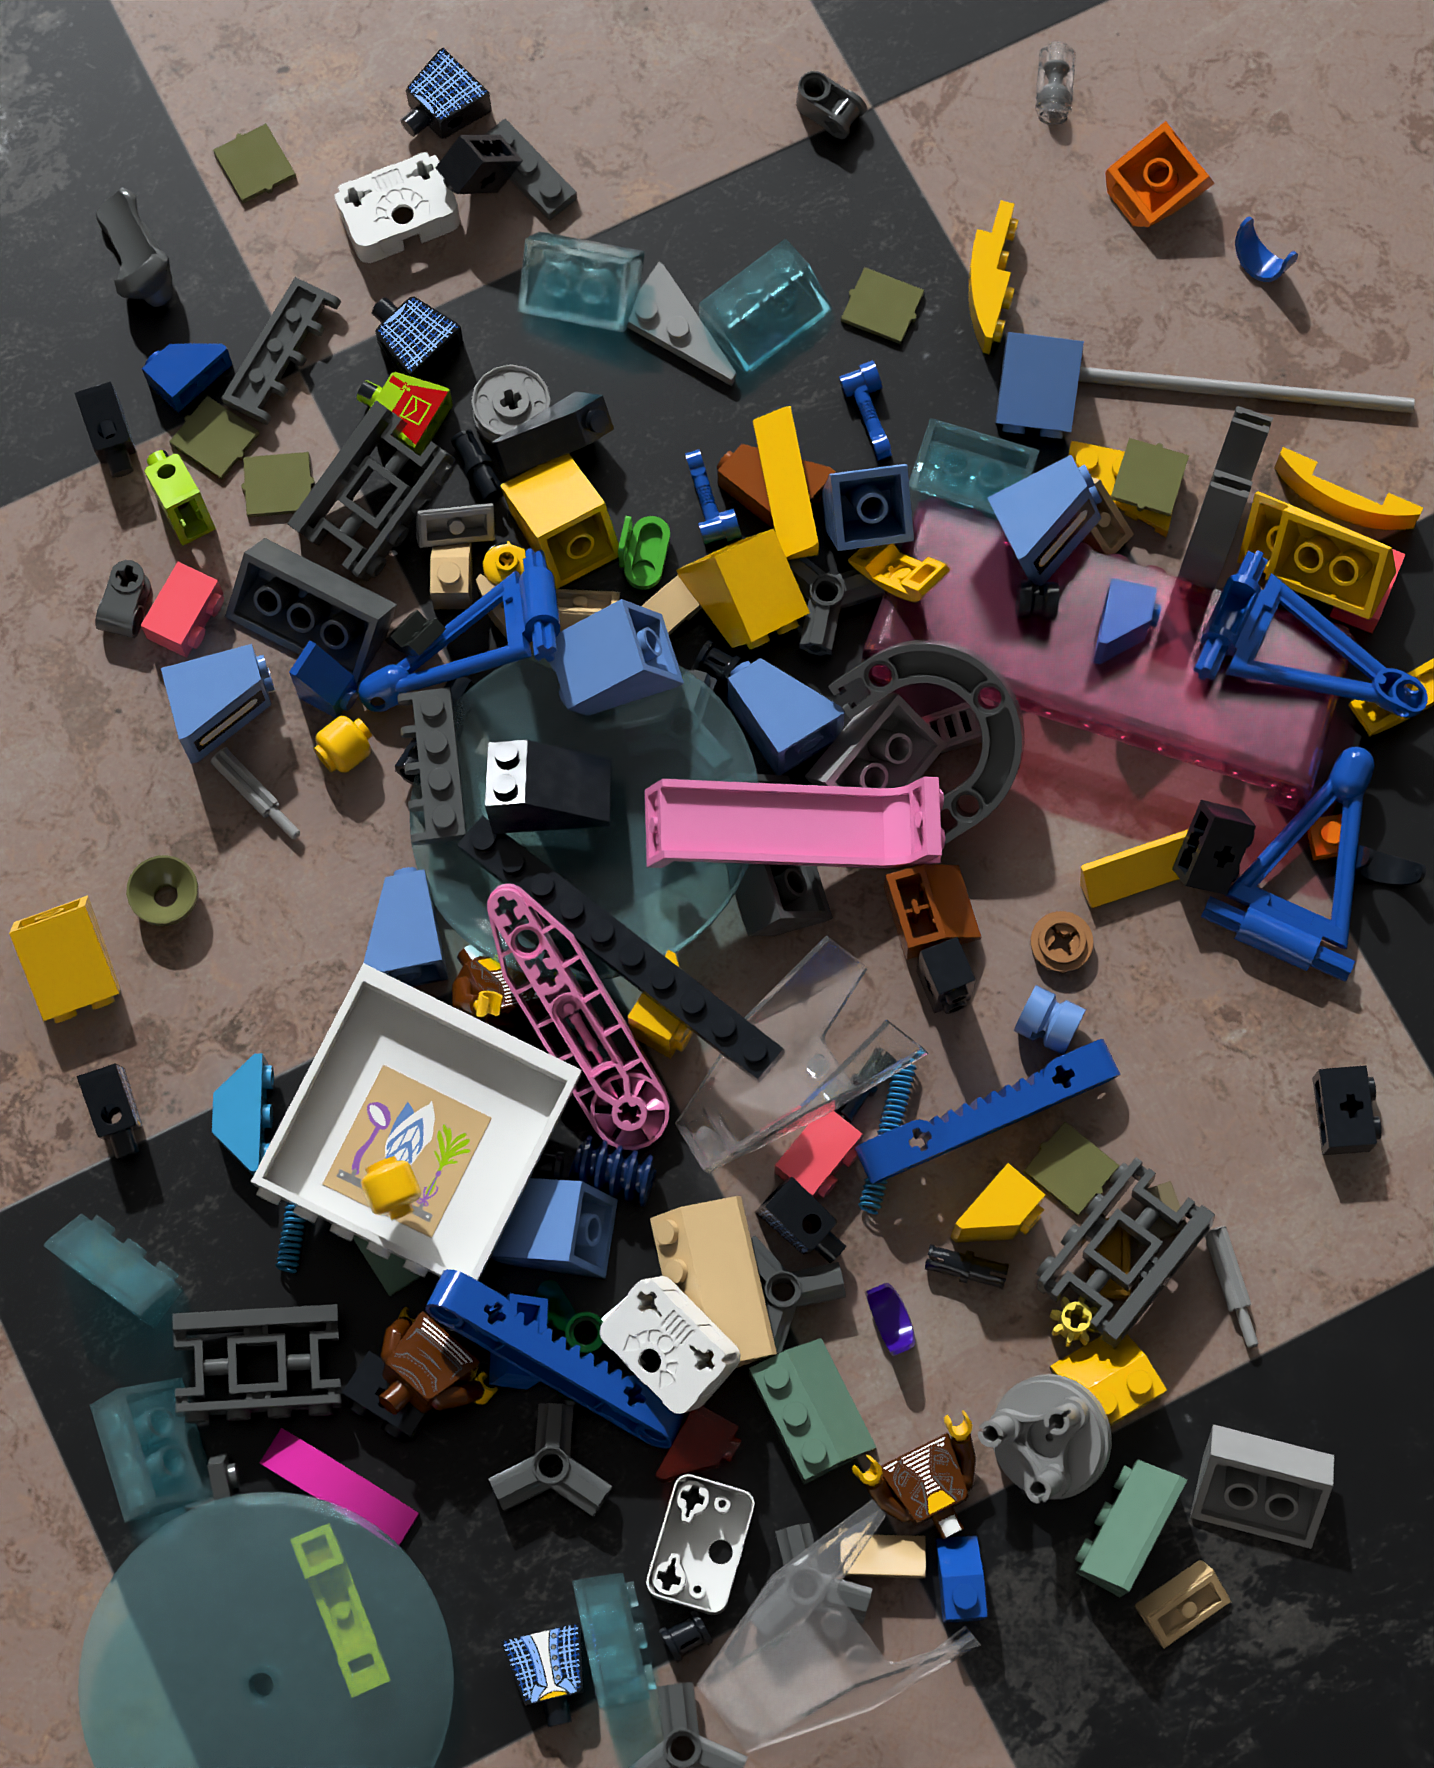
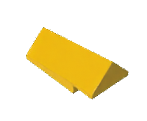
[1237,491,1396,619]

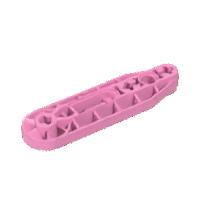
[487,884,670,1150]

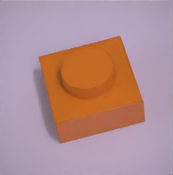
[1307,814,1342,860]

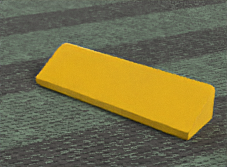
[753,406,819,560]
[1080,829,1188,908]

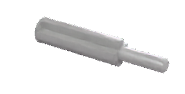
[210,747,300,839]
[1205,1226,1258,1348]

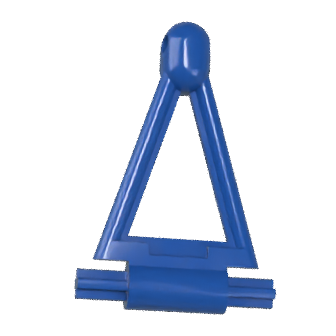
[358,548,561,712]
[1193,550,1428,718]
[1201,747,1375,982]

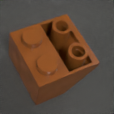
[884,864,982,960]

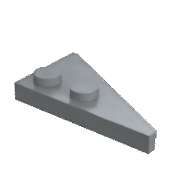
[621,262,736,386]

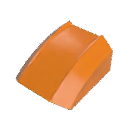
[1105,121,1215,227]

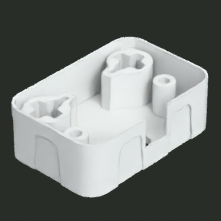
[335,152,460,263]
[600,1276,741,1414]
[646,1474,754,1615]

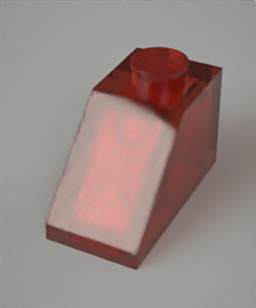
[655,1406,742,1483]

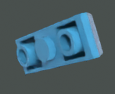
[212,1053,274,1176]

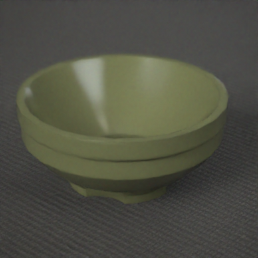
[126,855,199,926]

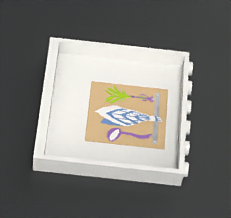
[251,963,582,1281]

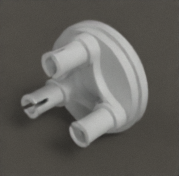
[978,1374,1112,1503]

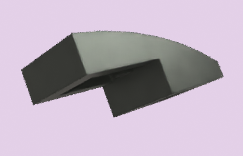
[384,610,446,656]

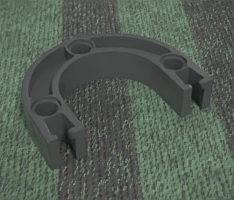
[1177,406,1273,591]
[828,639,1025,844]

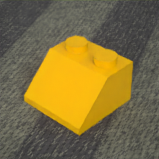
[628,950,693,1059]
[950,1163,1045,1243]
[1050,1335,1167,1427]

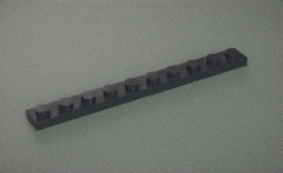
[457,815,785,1084]

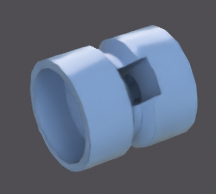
[1014,985,1086,1055]

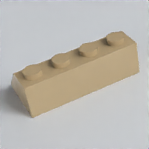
[650,1196,777,1368]

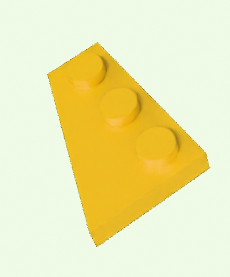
[1068,440,1173,537]

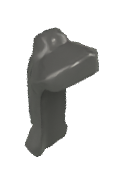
[96,188,173,307]

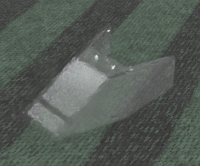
[675,935,928,1174]
[697,1499,980,1753]

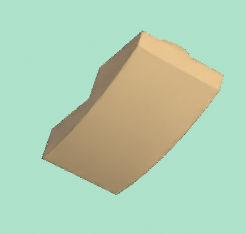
[642,575,702,635]

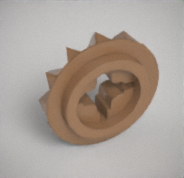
[1030,911,1093,974]

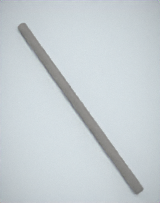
[1078,367,1415,413]

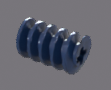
[568,1135,657,1207]

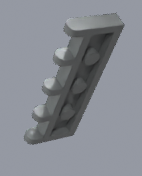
[222,277,341,425]
[397,687,467,845]

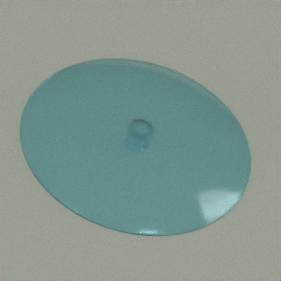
[409,652,758,981]
[78,1492,454,1768]

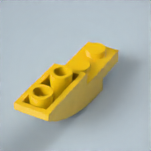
[968,200,1019,354]

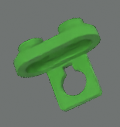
[618,516,670,590]

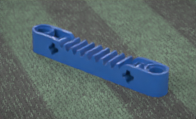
[854,1039,1121,1185]
[425,1269,687,1448]

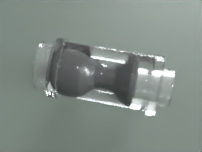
[1035,41,1076,125]

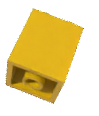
[500,453,619,589]
[676,529,810,650]
[9,895,120,1023]

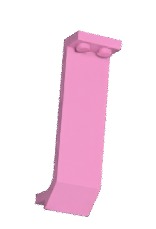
[645,776,945,869]

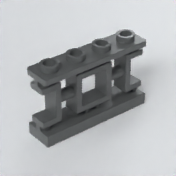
[287,401,456,582]
[1036,1157,1215,1349]
[172,1304,341,1424]

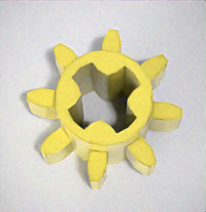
[1050,1296,1098,1347]

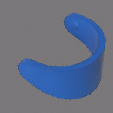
[1235,216,1298,282]

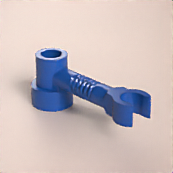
[839,360,892,460]
[685,449,742,545]

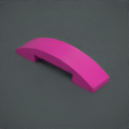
[259,1428,419,1550]

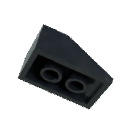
[485,740,612,834]

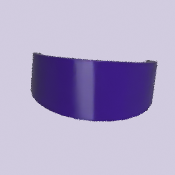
[865,1283,915,1356]

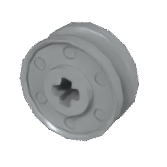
[471,364,551,445]

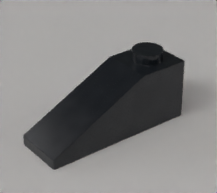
[492,392,614,477]

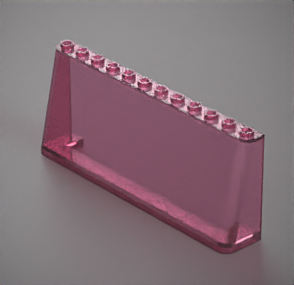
[861,497,1356,812]

